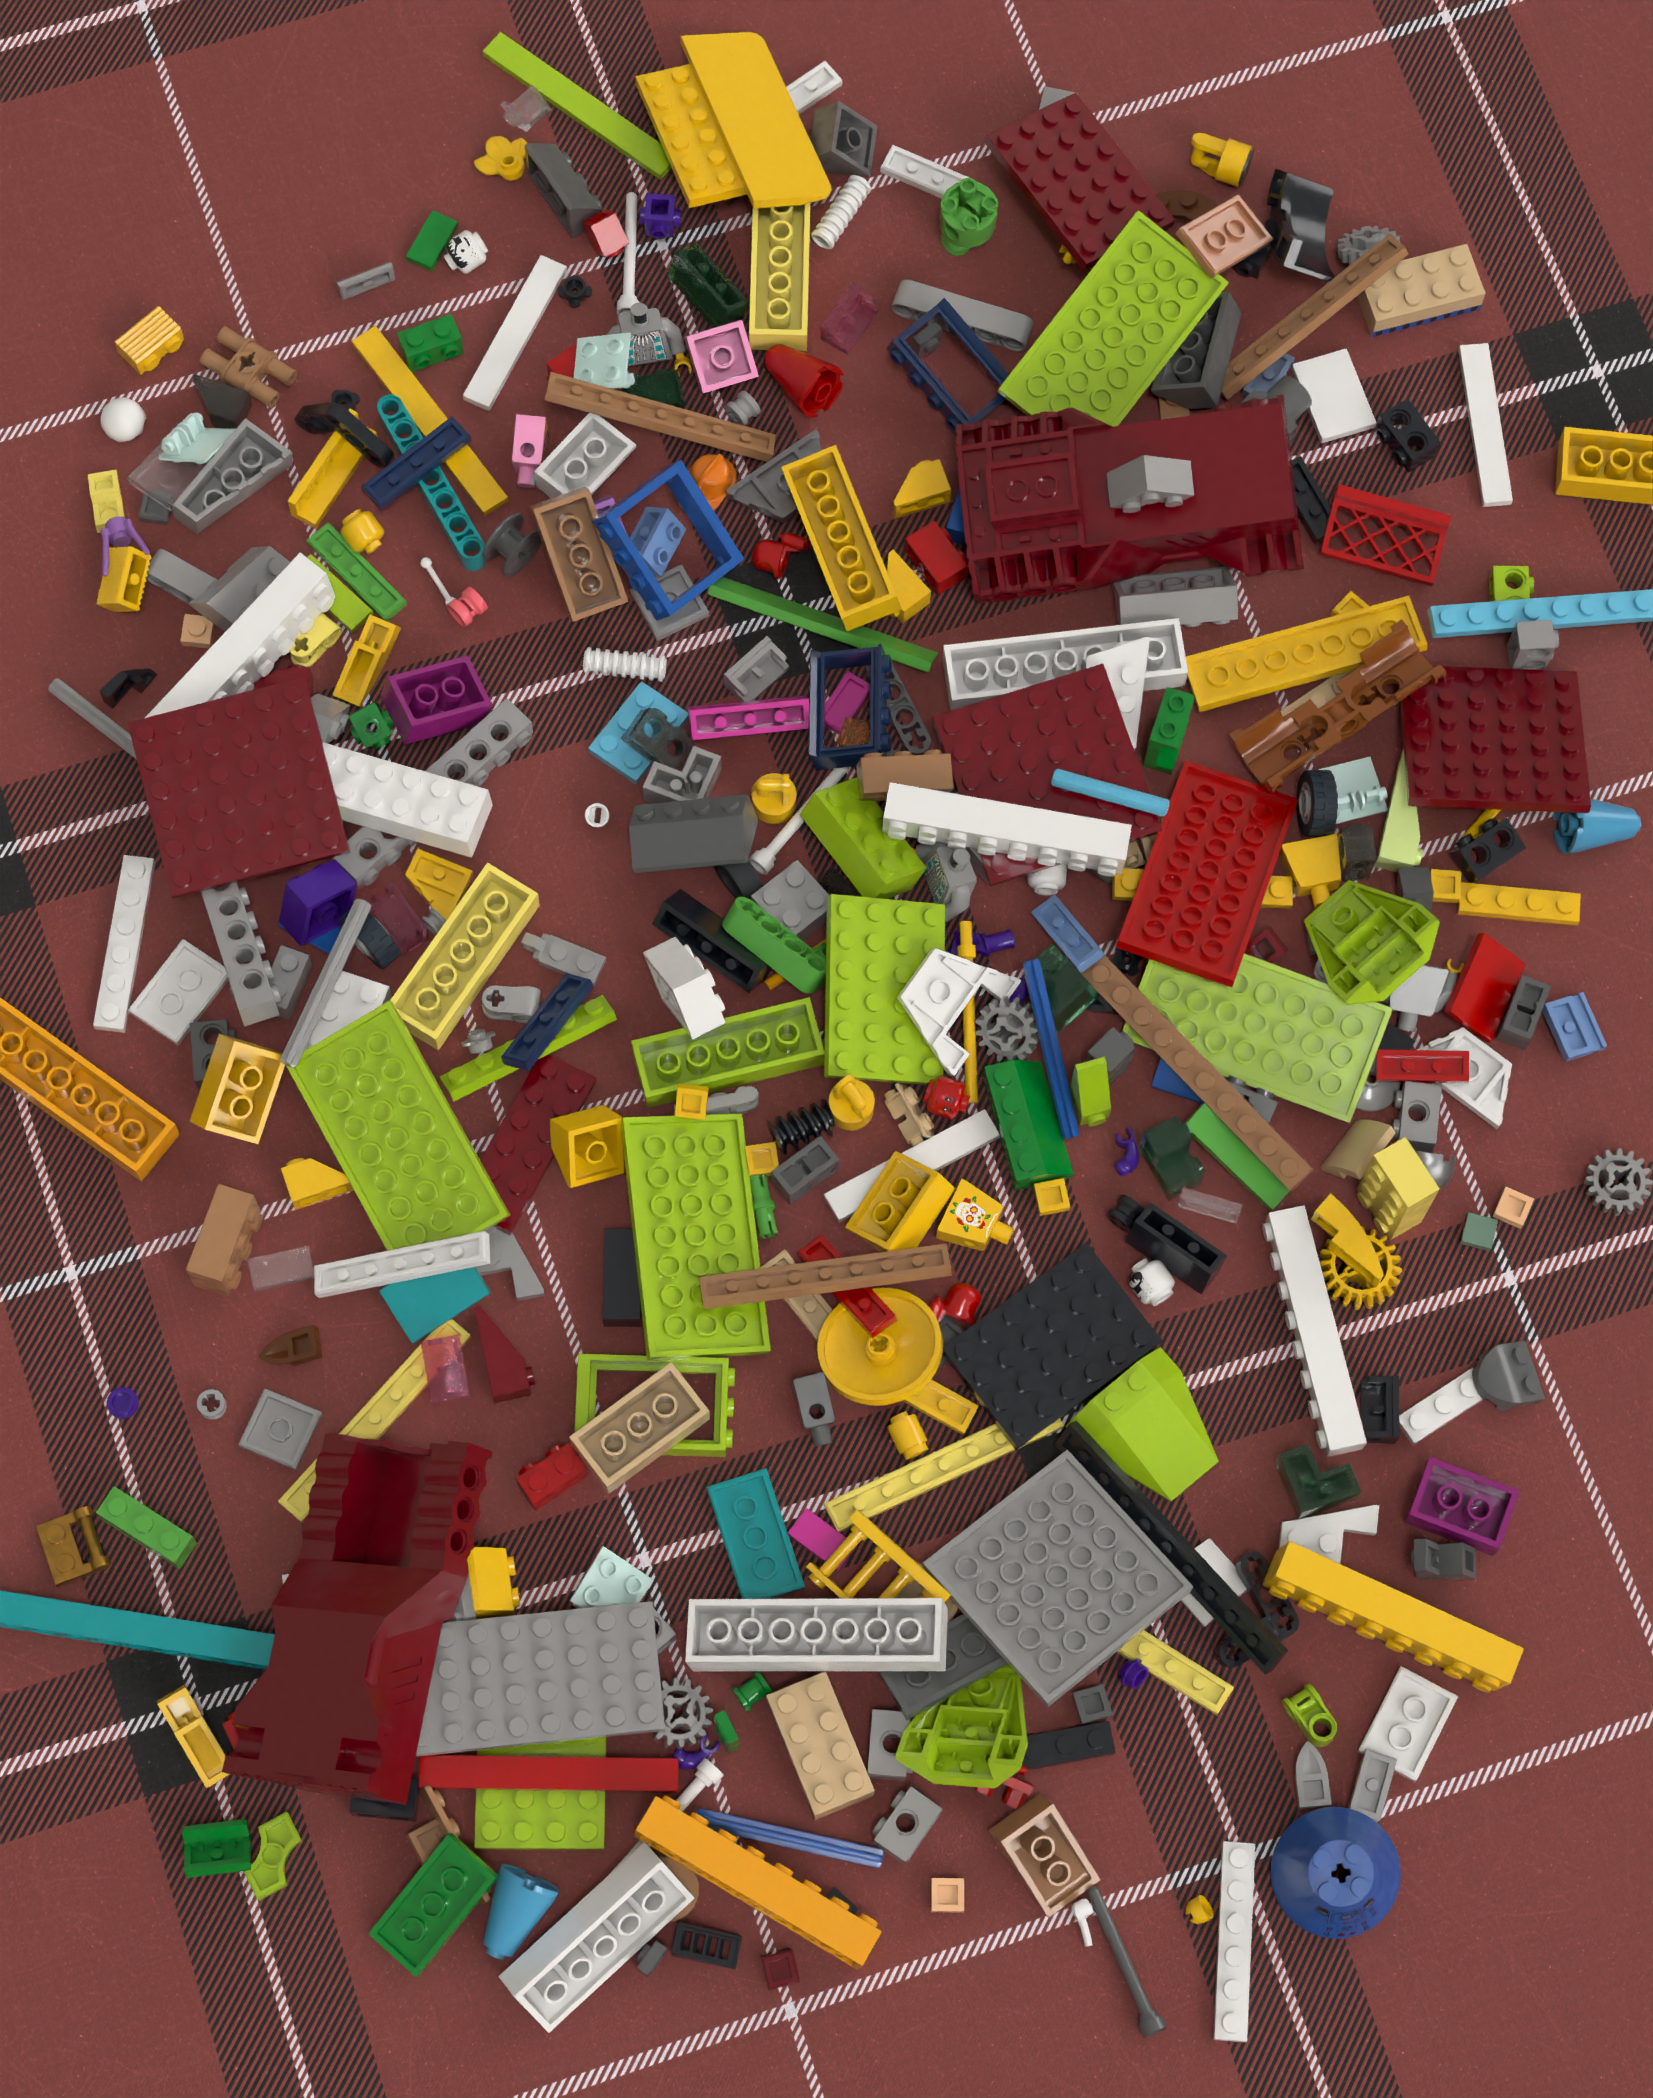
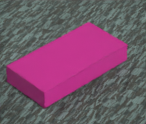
[825,671,871,736]
[788,1508,857,1572]

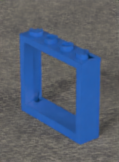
[592,460,744,621]

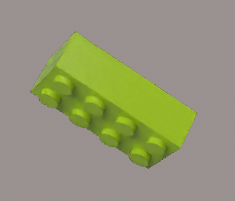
[800,777,927,899]

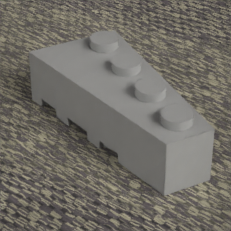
[173,418,293,534]

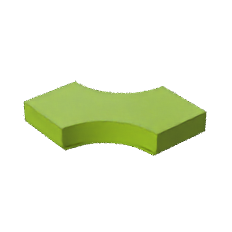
[243,1811,302,1901]

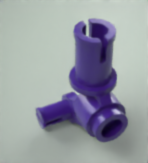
[950,928,1015,957]

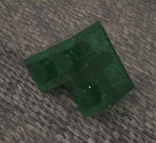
[1029,943,1099,1034]
[1139,1116,1205,1201]
[1275,1444,1361,1519]

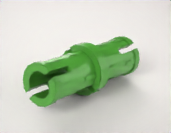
[750,1174,779,1239]

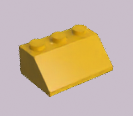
[845,1151,956,1252]

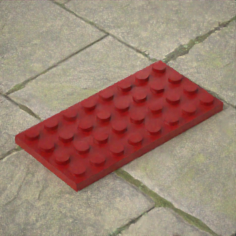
[1116,760,1298,988]

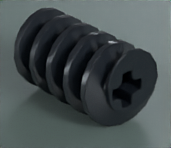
[767,1099,835,1155]

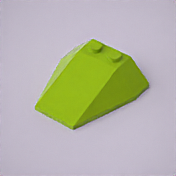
[1304,880,1440,1005]
[1065,1347,1219,1502]
[895,1664,1028,1788]

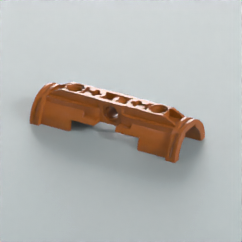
[1229,619,1447,793]

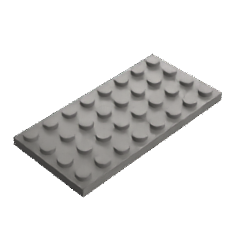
[416,1601,665,1757]

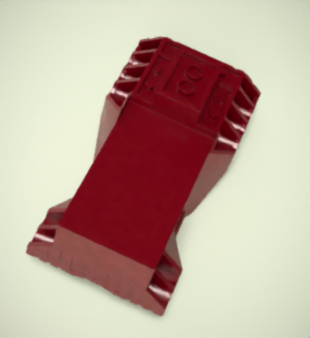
[955,394,1304,604]
[222,1433,493,1805]

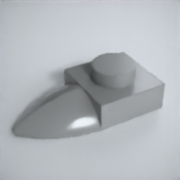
[1294,1742,1332,1809]

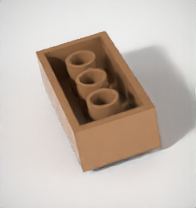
[529,487,629,622]

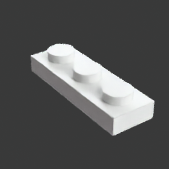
[1399,1368,1483,1446]

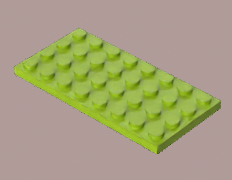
[997,210,1229,427]
[1122,953,1393,1123]
[286,1001,511,1251]
[621,1113,771,1360]

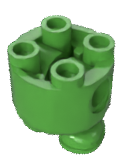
[939,178,998,256]

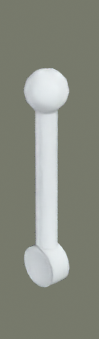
[420,557,455,608]

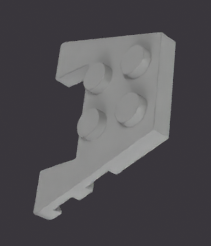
[476,1226,545,1301]

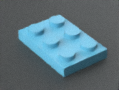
[588,681,688,785]

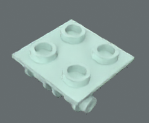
[574,332,635,389]
[159,412,236,464]
[1318,757,1388,824]
[570,1546,653,1609]

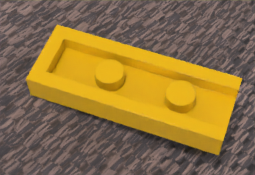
[903,1379,979,1435]

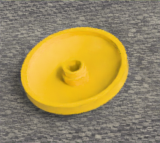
[817,1288,943,1406]

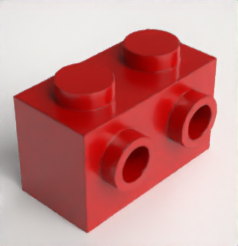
[904,521,969,595]
[516,1443,588,1511]

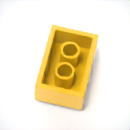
[190,1034,285,1144]

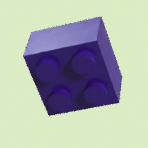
[279,859,357,946]

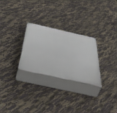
[630,564,709,641]
[238,1389,323,1471]

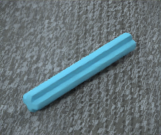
[1051,769,1169,816]

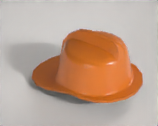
[678,454,736,511]

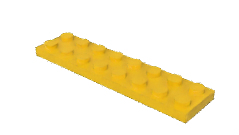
[1186,596,1428,712]

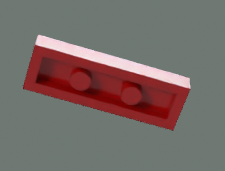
[1376,1050,1469,1083]

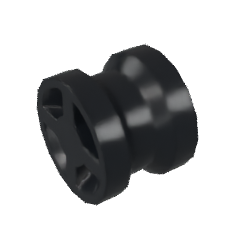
[1106,1194,1144,1233]

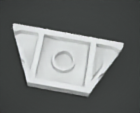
[1085,637,1150,751]
[1417,1027,1512,1129]

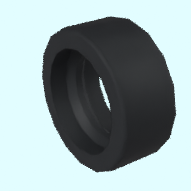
[714,860,763,899]

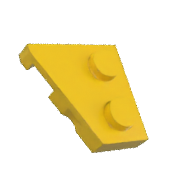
[405,849,473,921]

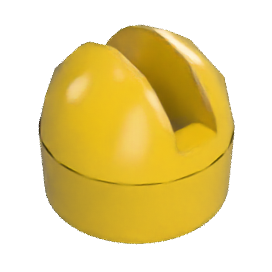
[1185,1895,1214,1924]

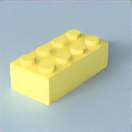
[1357,1137,1440,1240]

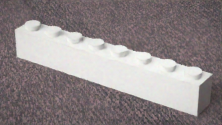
[1262,1205,1367,1457]

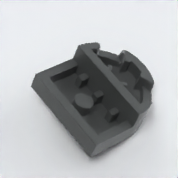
[1472,1341,1545,1411]

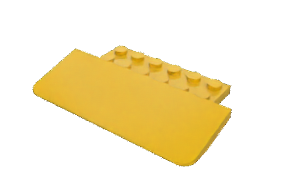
[635,32,831,208]

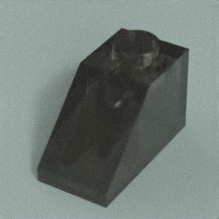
[192,374,252,429]

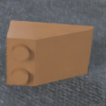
[988,1793,1100,1918]

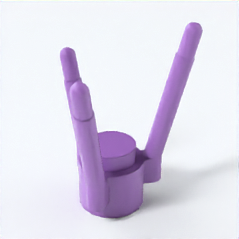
[100,516,150,576]

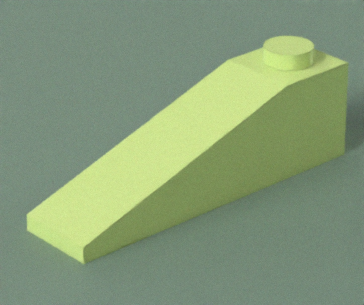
[1375,749,1423,872]

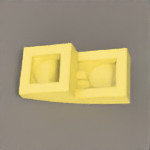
[88,469,125,533]

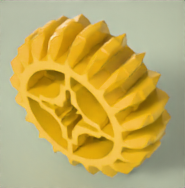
[1319,1226,1402,1310]

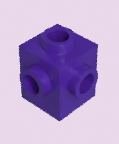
[640,193,681,239]

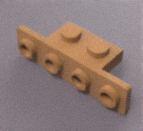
[406,1785,491,1906]

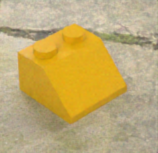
[550,1105,624,1188]
[467,1547,520,1619]

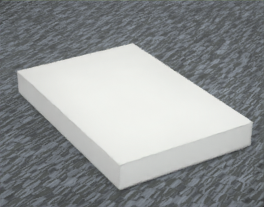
[1291,348,1377,443]
[128,939,229,1046]
[1357,1666,1458,1782]

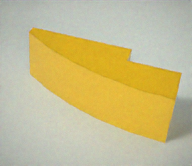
[333,614,401,707]
[1311,1193,1384,1288]
[157,1684,230,1788]

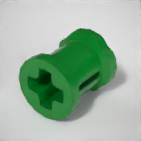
[731,1671,773,1713]

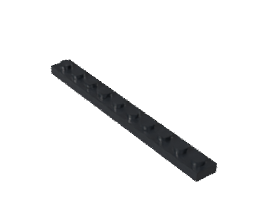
[1054,1421,1288,1675]

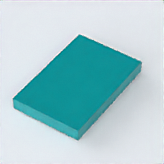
[379,1267,492,1344]

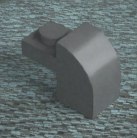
[1411,1539,1476,1581]

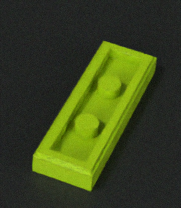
[307,554,373,634]

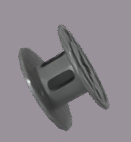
[482,512,542,577]

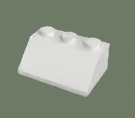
[534,413,636,498]

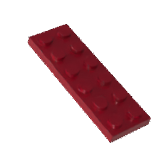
[480,1054,596,1235]

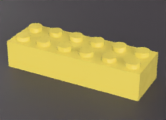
[749,203,810,351]
[390,862,540,1051]

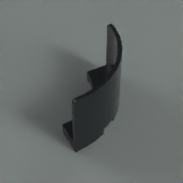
[1265,169,1335,282]

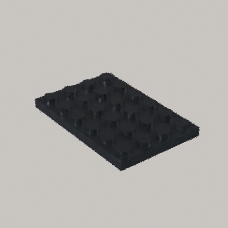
[942,1242,1162,1450]

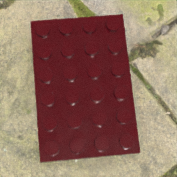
[984,93,1176,271]

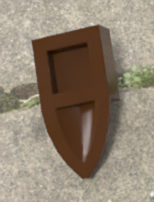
[259,1325,322,1366]

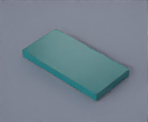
[706,1468,805,1599]

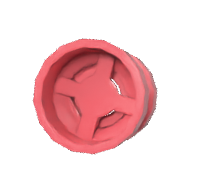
[446,586,488,628]

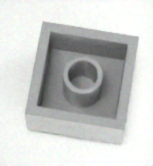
[751,860,829,941]

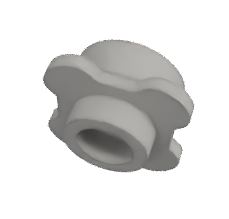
[461,1029,496,1054]

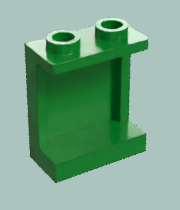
[1143,687,1195,775]

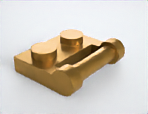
[36,1506,110,1587]

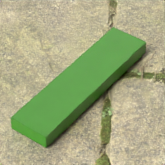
[306,522,407,622]
[1182,1103,1290,1211]

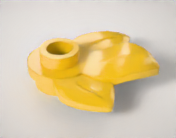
[474,136,527,181]

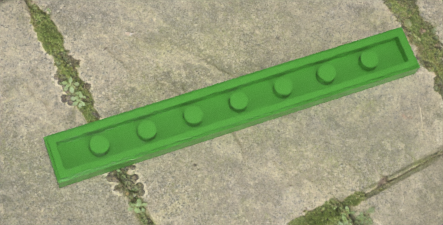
[707,577,938,672]

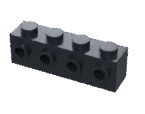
[652,889,772,993]

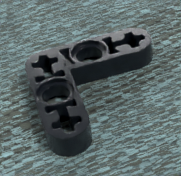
[294,402,394,468]
[1215,1551,1299,1668]

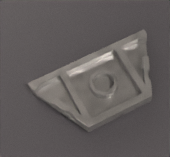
[726,429,821,523]

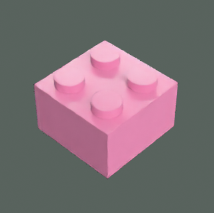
[684,320,759,393]

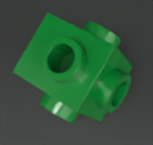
[348,700,394,749]

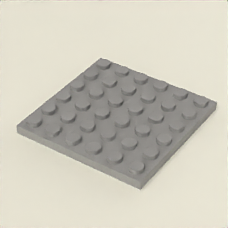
[923,1450,1193,1708]

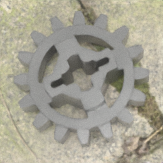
[1337,226,1400,266]
[975,996,1040,1062]
[1584,1148,1653,1216]
[653,1678,713,1749]

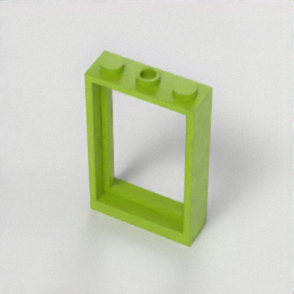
[575,1354,735,1457]

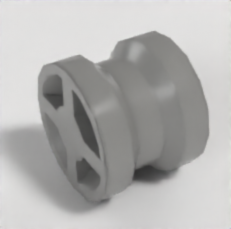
[724,390,761,426]

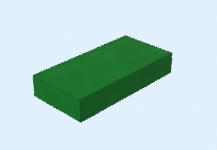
[406,210,458,272]
[714,1710,739,1753]

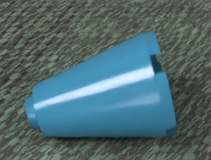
[1553,798,1641,854]
[483,1864,559,1960]

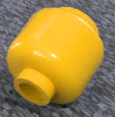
[340,509,384,554]

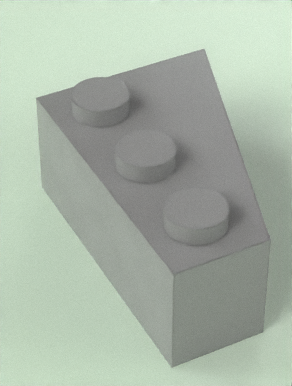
[189,546,291,632]

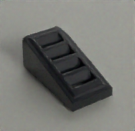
[671,1922,742,1970]

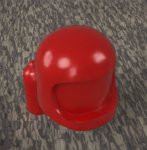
[752,533,810,580]
[928,1283,982,1325]

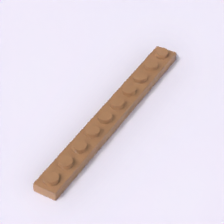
[1081,954,1314,1191]

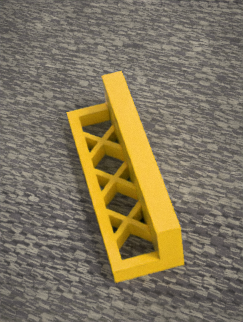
[288,409,378,529]

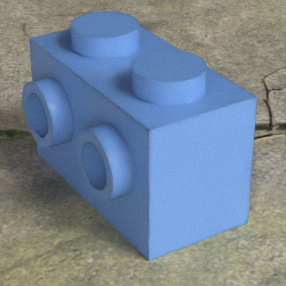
[630,507,686,577]

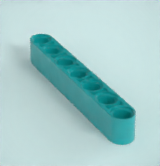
[377,394,486,571]

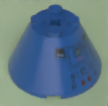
[1271,1807,1401,1939]

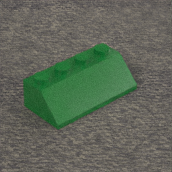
[982,1060,1074,1191]

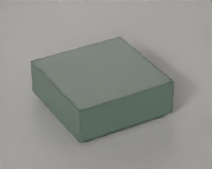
[1460,1212,1498,1251]

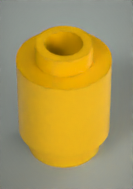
[887,1411,929,1460]

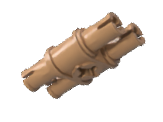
[200,326,298,409]

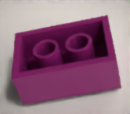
[380,655,492,745]
[1404,1457,1520,1556]

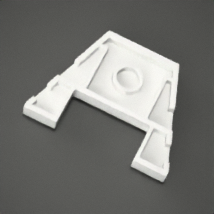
[897,948,1021,1076]
[1278,1505,1379,1564]

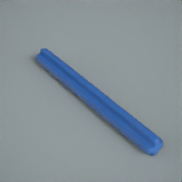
[1023,959,1079,1139]
[696,1808,884,1868]

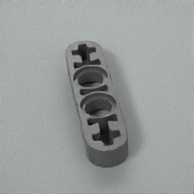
[866,664,931,755]

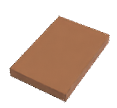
[1175,195,1273,279]

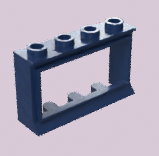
[887,297,1010,433]
[809,644,892,770]

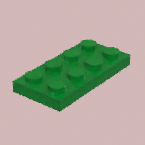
[368,1833,499,1977]

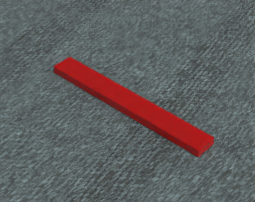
[418,1755,679,1793]

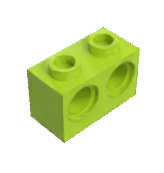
[1488,566,1534,602]

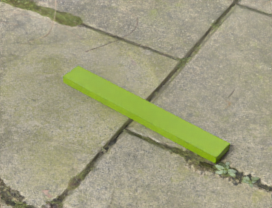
[483,32,672,180]

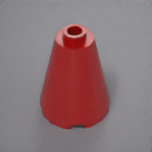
[765,344,844,418]

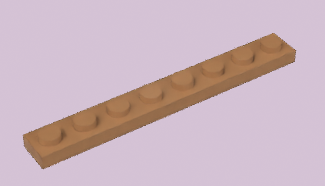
[1221,234,1409,400]
[544,372,776,462]
[699,1243,952,1309]

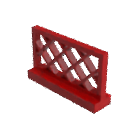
[1319,484,1451,586]

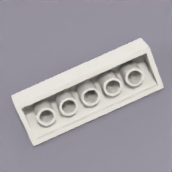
[498,1842,695,2033]

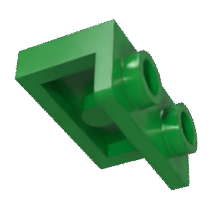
[182,1819,251,1878]

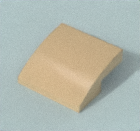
[1320,1120,1396,1179]

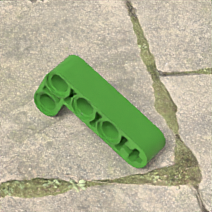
[722,897,826,994]

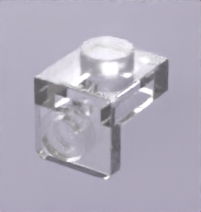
[500,86,552,132]

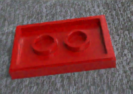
[1444,933,1526,1042]

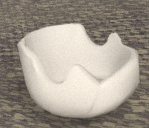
[100,397,147,442]

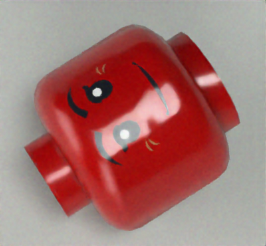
[923,1075,970,1120]

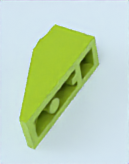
[1069,1056,1111,1127]

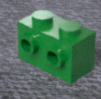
[397,314,464,372]

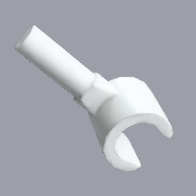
[1071,1898,1094,1947]

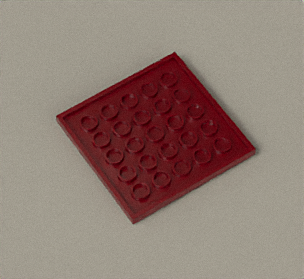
[932,664,1162,887]
[1399,666,1591,813]
[127,677,350,899]

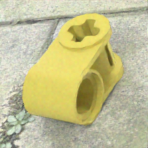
[290,612,342,667]

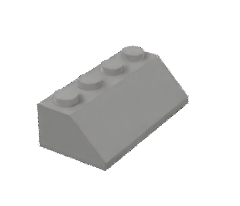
[1111,566,1238,627]

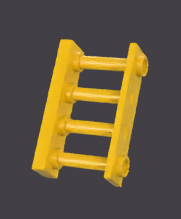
[806,1509,951,1604]

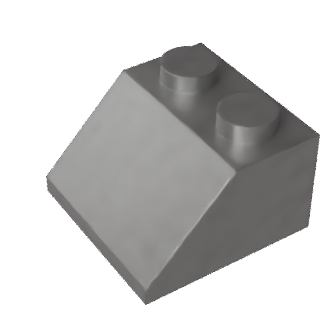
[810,101,878,178]

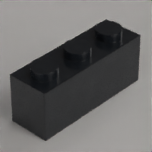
[1125,1203,1227,1295]
[603,1229,642,1327]

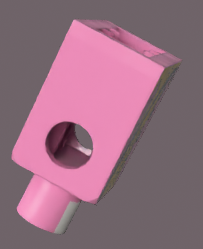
[512,414,549,488]

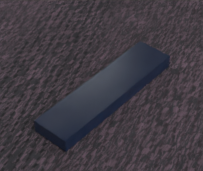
[361,416,472,510]
[501,973,594,1071]

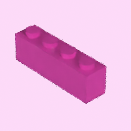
[687,695,810,740]

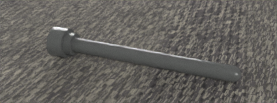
[1087,1886,1167,2038]

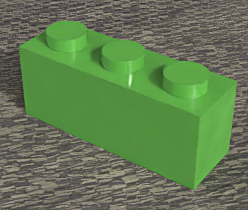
[96,1486,197,1570]

